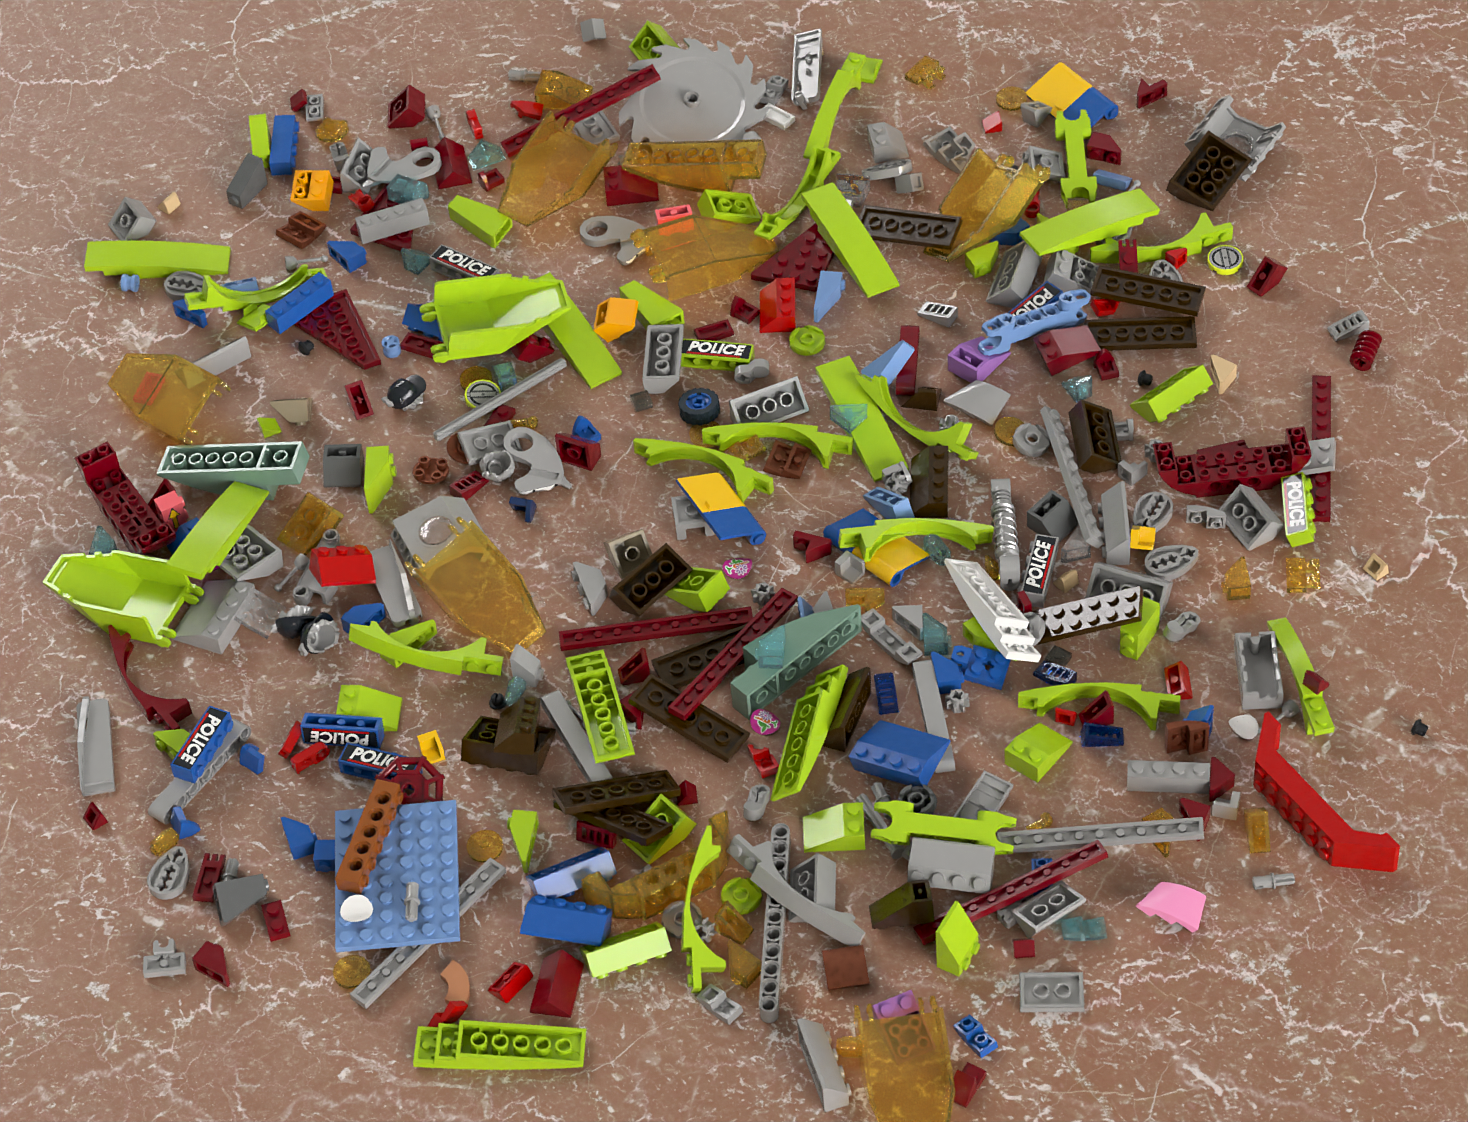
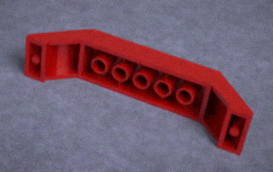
[1253,711,1400,872]

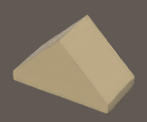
[1210,355,1237,394]

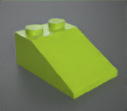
[697,189,761,230]
[364,446,397,514]
[665,567,730,612]
[336,685,402,731]
[1005,723,1073,783]
[622,794,697,865]
[803,802,865,853]
[936,901,980,977]

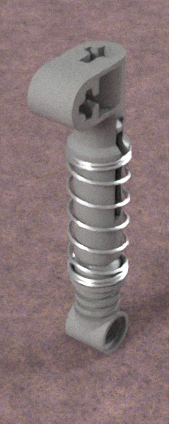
[990,478,1020,591]

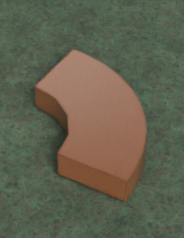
[440,960,470,1004]

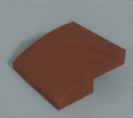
[276,211,326,249]
[763,440,812,479]
[1164,721,1210,755]
[822,945,870,991]

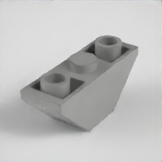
[571,561,608,616]

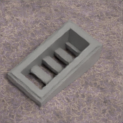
[917,301,958,328]
[1327,310,1370,342]

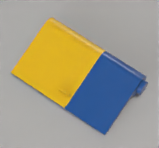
[1025,62,1119,127]
[676,473,766,545]
[823,508,930,587]

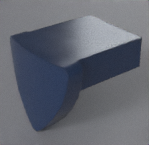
[509,496,537,523]

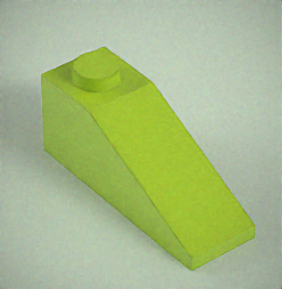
[380,619,437,669]
[507,810,539,873]

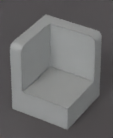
[580,18,606,42]
[895,172,924,194]
[1118,460,1148,486]
[834,550,865,584]
[308,578,338,605]
[1212,791,1241,820]

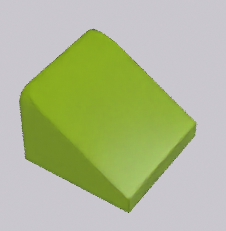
[257,417,282,438]

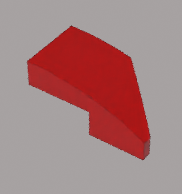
[510,100,544,121]
[1090,299,1121,317]
[747,745,779,778]
[427,1001,468,1027]

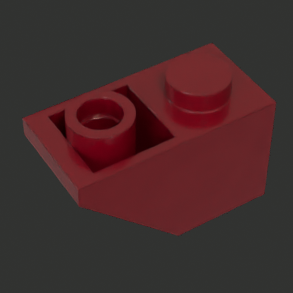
[1087,131,1122,165]
[510,334,555,363]

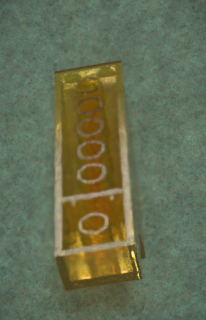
[622,139,767,193]

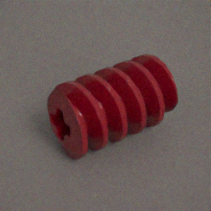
[1349,330,1382,371]

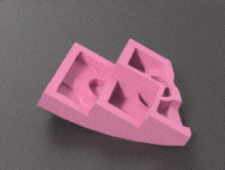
[1136,882,1206,932]

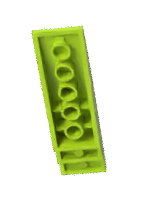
[802,182,899,298]
[1019,188,1160,256]
[84,241,231,279]
[535,272,622,389]
[815,356,909,482]
[166,481,269,580]
[566,649,635,763]
[770,664,849,802]
[413,1020,587,1070]

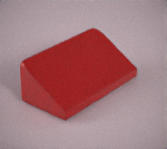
[1164,661,1193,700]
[487,962,533,1003]

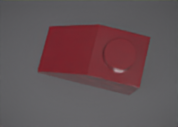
[1247,256,1288,297]
[192,941,230,987]

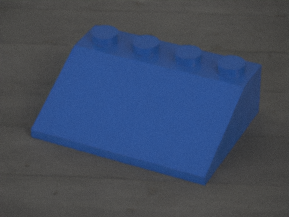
[848,720,951,787]

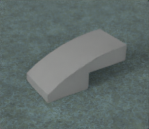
[696,983,743,1025]

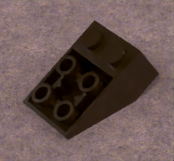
[869,879,935,929]

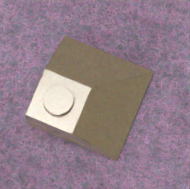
[270,398,313,426]
[603,529,652,579]

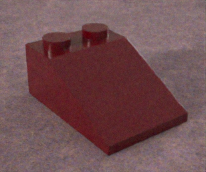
[603,165,659,206]
[1033,325,1101,376]

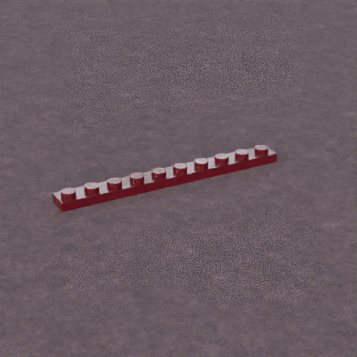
[500,64,661,158]
[1311,375,1331,522]
[668,588,798,721]
[559,606,753,651]
[913,840,1108,946]

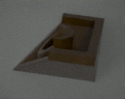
[901,386,942,411]

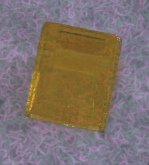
[984,554,1000,581]

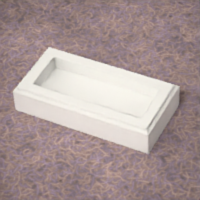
[763,103,795,130]

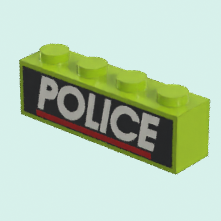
[681,338,755,372]
[1281,472,1316,547]

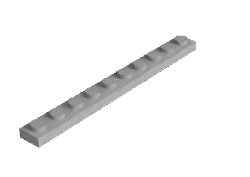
[1040,406,1103,548]
[997,817,1204,853]
[350,857,506,1009]

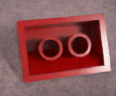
[760,277,796,333]
[309,545,376,587]

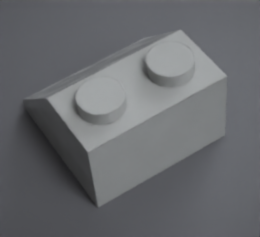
[867,122,909,163]
[108,197,157,241]

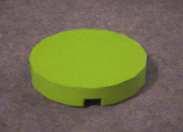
[789,325,825,356]
[721,877,762,915]

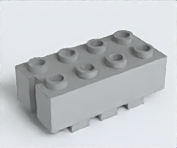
[1234,631,1284,710]

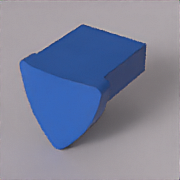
[572,416,602,442]
[240,743,265,775]
[170,806,201,840]

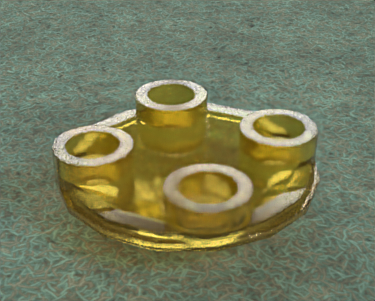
[315,117,349,142]

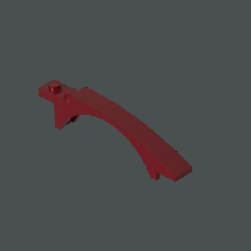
[108,625,192,731]

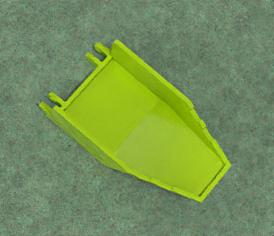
[419,273,571,363]
[43,550,205,647]

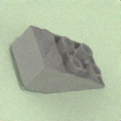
[1044,250,1099,294]

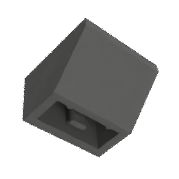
[323,444,364,487]
[1027,489,1079,542]

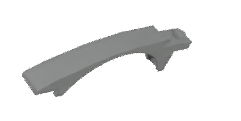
[726,834,865,947]

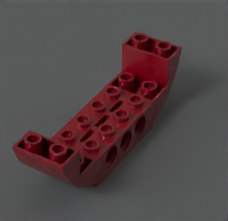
[1153,426,1312,498]
[74,441,176,556]

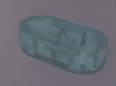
[923,534,951,566]

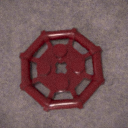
[375,755,445,805]

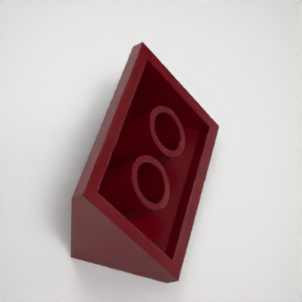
[431,137,472,190]
[530,949,584,1018]

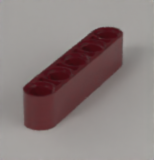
[896,325,920,396]

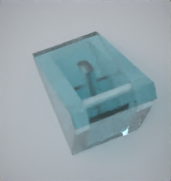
[467,139,506,170]
[401,248,431,275]
[1062,375,1092,403]
[830,404,867,434]

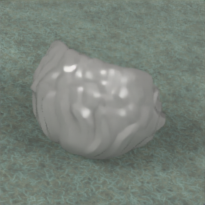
[479,450,515,482]

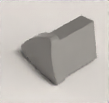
[1114,418,1134,441]
[882,461,913,484]

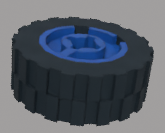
[678,388,720,426]

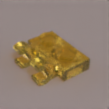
[904,55,946,90]
[1286,558,1320,593]

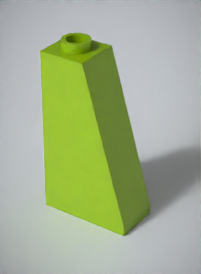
[448,195,513,248]
[619,280,685,330]

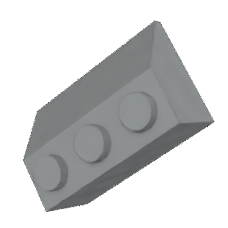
[1218,484,1285,551]
[789,853,836,923]

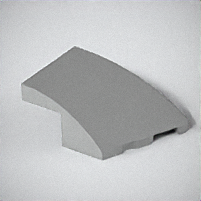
[923,127,976,174]
[943,380,1011,427]

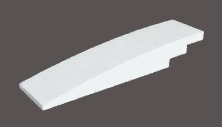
[944,558,1041,662]

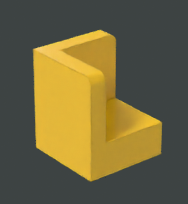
[1130,525,1156,550]
[417,730,445,764]

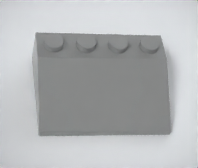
[219,524,283,581]
[171,579,258,655]

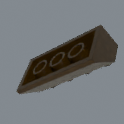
[1068,399,1122,474]
[910,446,949,518]
[609,543,693,616]
[822,667,872,752]
[493,696,541,755]

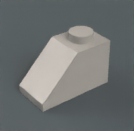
[510,644,544,687]

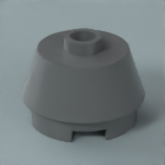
[897,784,937,815]

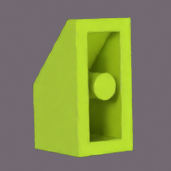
[965,241,999,278]

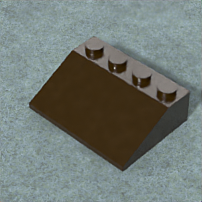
[1166,130,1252,211]
[461,716,556,775]

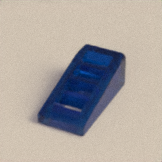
[1033,660,1077,686]
[874,672,899,715]
[1080,722,1124,747]

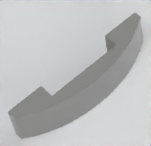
[861,608,923,665]

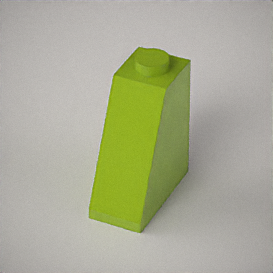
[249,114,271,168]

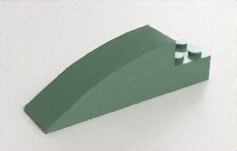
[157,441,310,500]
[730,604,862,720]

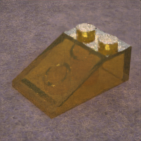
[534,70,593,110]
[277,492,345,556]

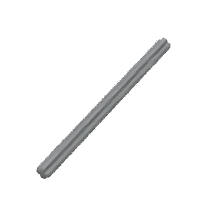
[433,358,567,441]

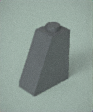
[226,153,268,209]
[212,874,269,927]

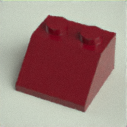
[387,85,426,129]
[555,433,601,471]

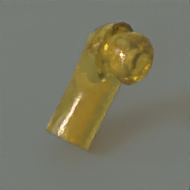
[510,416,538,429]
[1026,812,1053,830]

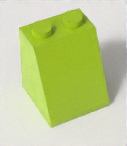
[1120,597,1160,660]

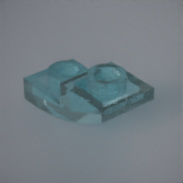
[1061,916,1107,941]

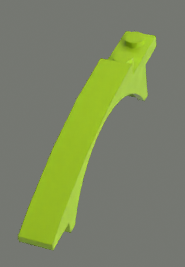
[803,52,866,159]
[754,145,841,240]
[1090,212,1233,264]
[184,264,328,312]
[855,374,979,461]
[702,422,853,469]
[633,438,774,503]
[838,518,994,562]
[1267,617,1335,736]
[349,621,503,676]
[1018,682,1181,731]
[681,825,726,993]

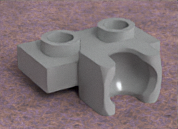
[143,938,186,978]

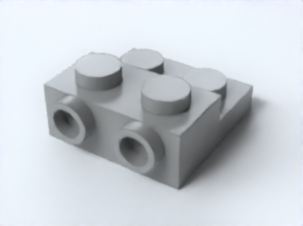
[1022,145,1065,183]

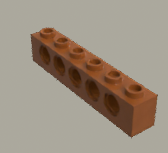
[335,779,403,895]

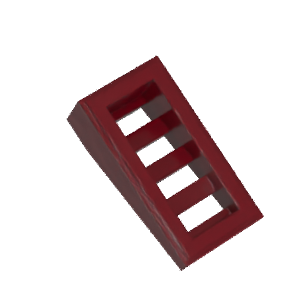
[449,470,489,501]
[576,820,617,849]

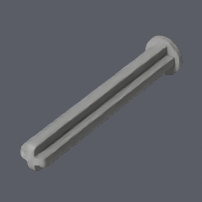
[856,793,905,859]

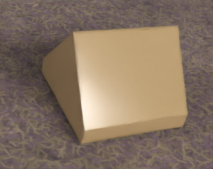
[157,192,180,214]
[1363,553,1389,580]
[1053,570,1079,593]

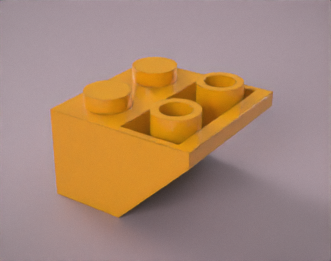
[290,170,334,211]
[593,297,638,343]

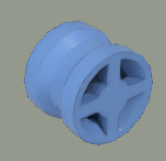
[120,274,140,292]
[381,335,401,358]

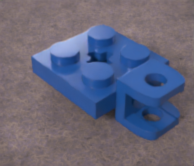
[951,645,1011,690]

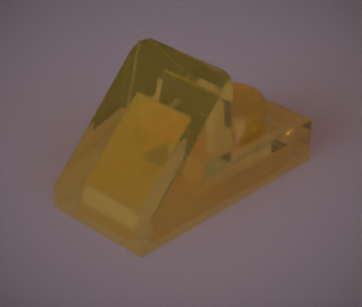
[845,588,885,613]

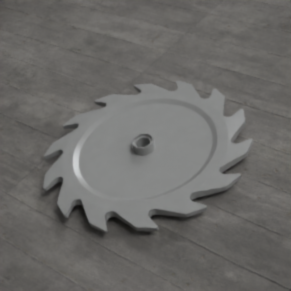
[619,38,769,166]

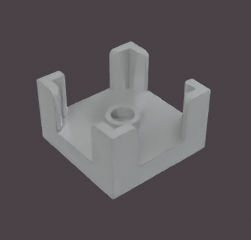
[671,495,715,540]

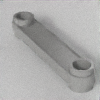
[293,529,341,606]

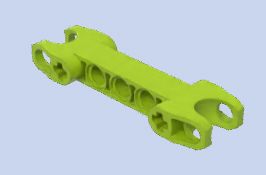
[1055,109,1097,209]
[871,800,1017,855]

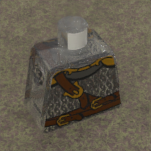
[836,173,870,208]

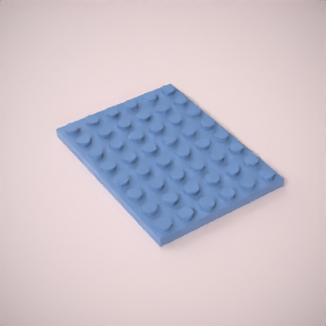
[335,800,461,952]

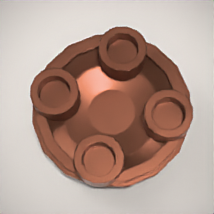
[412,456,449,484]

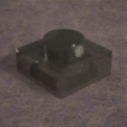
[630,390,653,412]
[1045,645,1072,671]

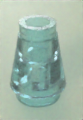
[503,677,527,706]

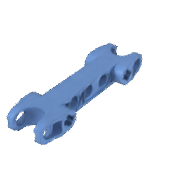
[978,289,1091,356]

